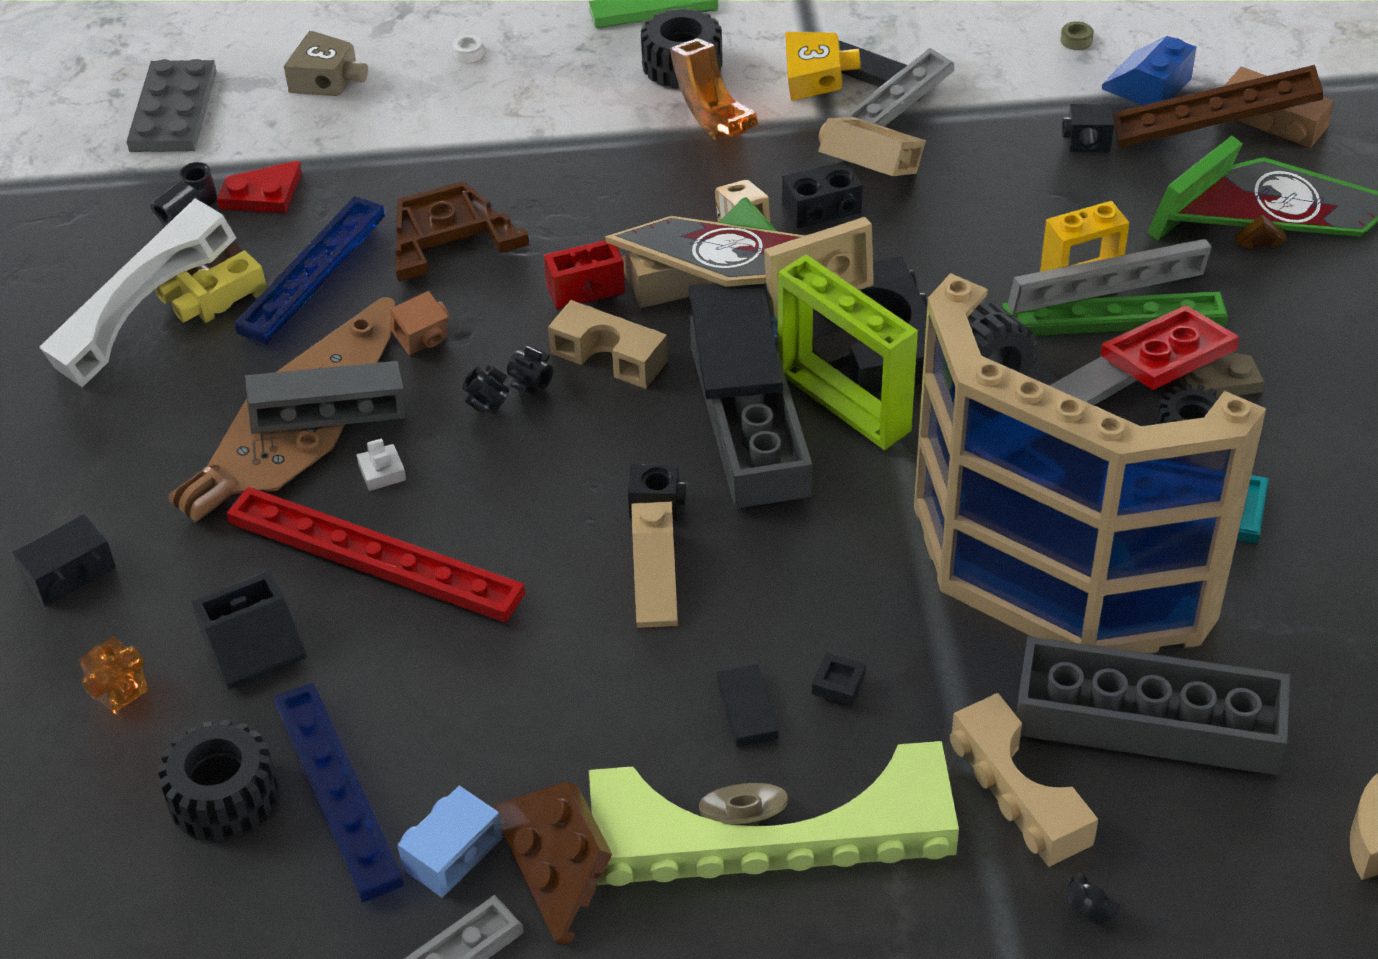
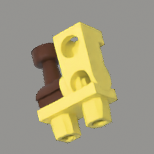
[155,241,268,323]

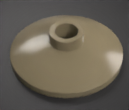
[699,783,788,826]

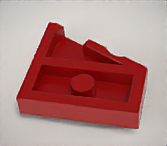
[217,161,302,213]

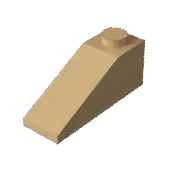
[631,502,678,628]

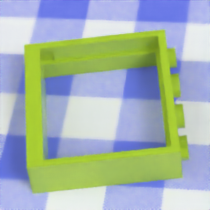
[778,254,918,450]

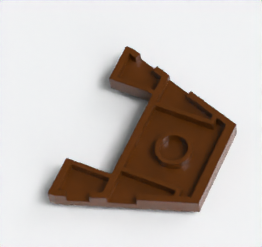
[395,181,529,282]

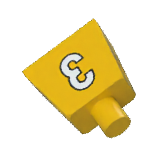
[785,32,861,101]

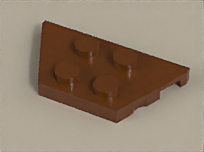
[492,781,612,945]

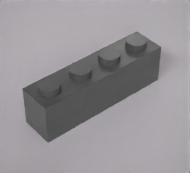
[245,361,405,434]

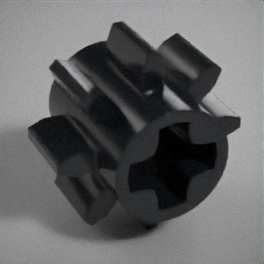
[507,346,554,395]
[462,365,510,413]

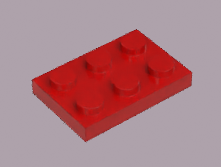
[1101,305,1239,390]

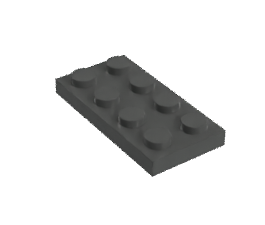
[126,59,217,152]

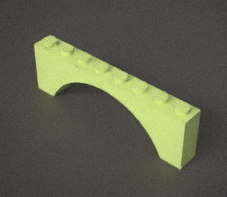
[589,741,959,886]

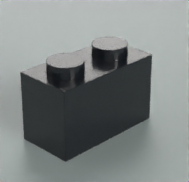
[12,514,116,607]

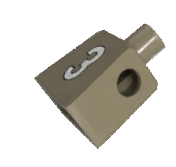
[284,30,368,96]

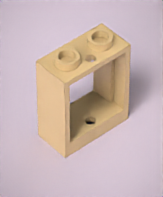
[818,117,926,176]

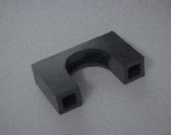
[826,256,928,394]

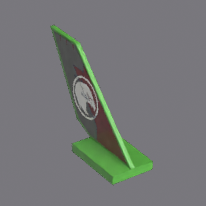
[1147,136,1378,240]

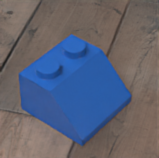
[1102,36,1197,105]

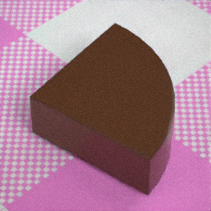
[1234,215,1287,249]

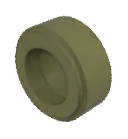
[1060,21,1094,50]

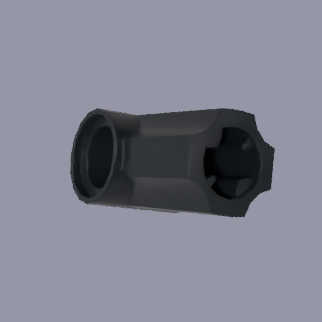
[150,162,218,225]

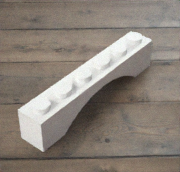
[39,198,236,387]

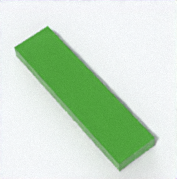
[589,0,718,28]

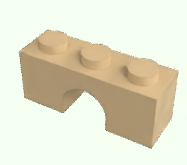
[548,300,668,389]

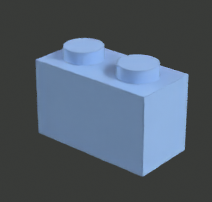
[397,785,503,898]

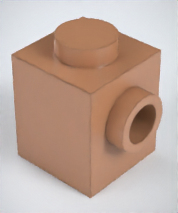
[390,291,450,356]

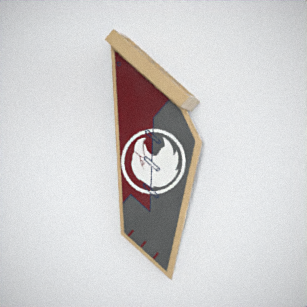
[605,216,874,318]

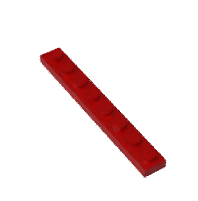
[226,487,525,623]

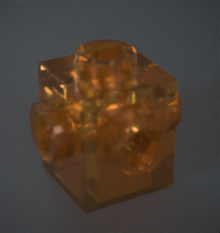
[79,636,148,714]

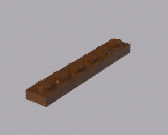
[1113,65,1323,148]

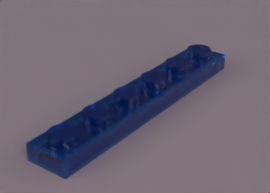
[234,196,385,345]
[273,682,404,903]

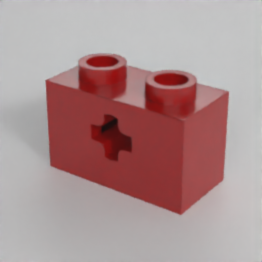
[544,240,626,310]

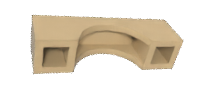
[950,693,1098,867]

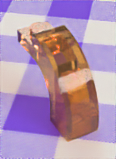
[670,38,758,139]

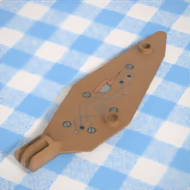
[168,297,395,522]

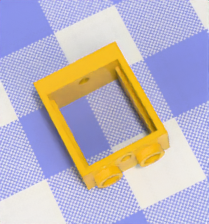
[1040,201,1130,272]

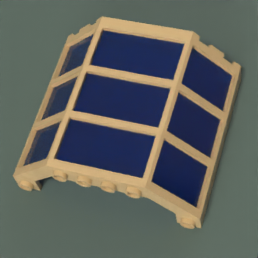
[914,273,1266,654]

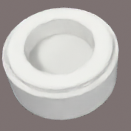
[452,34,485,63]

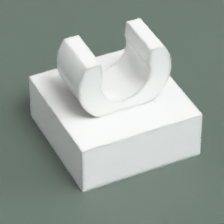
[357,438,406,491]

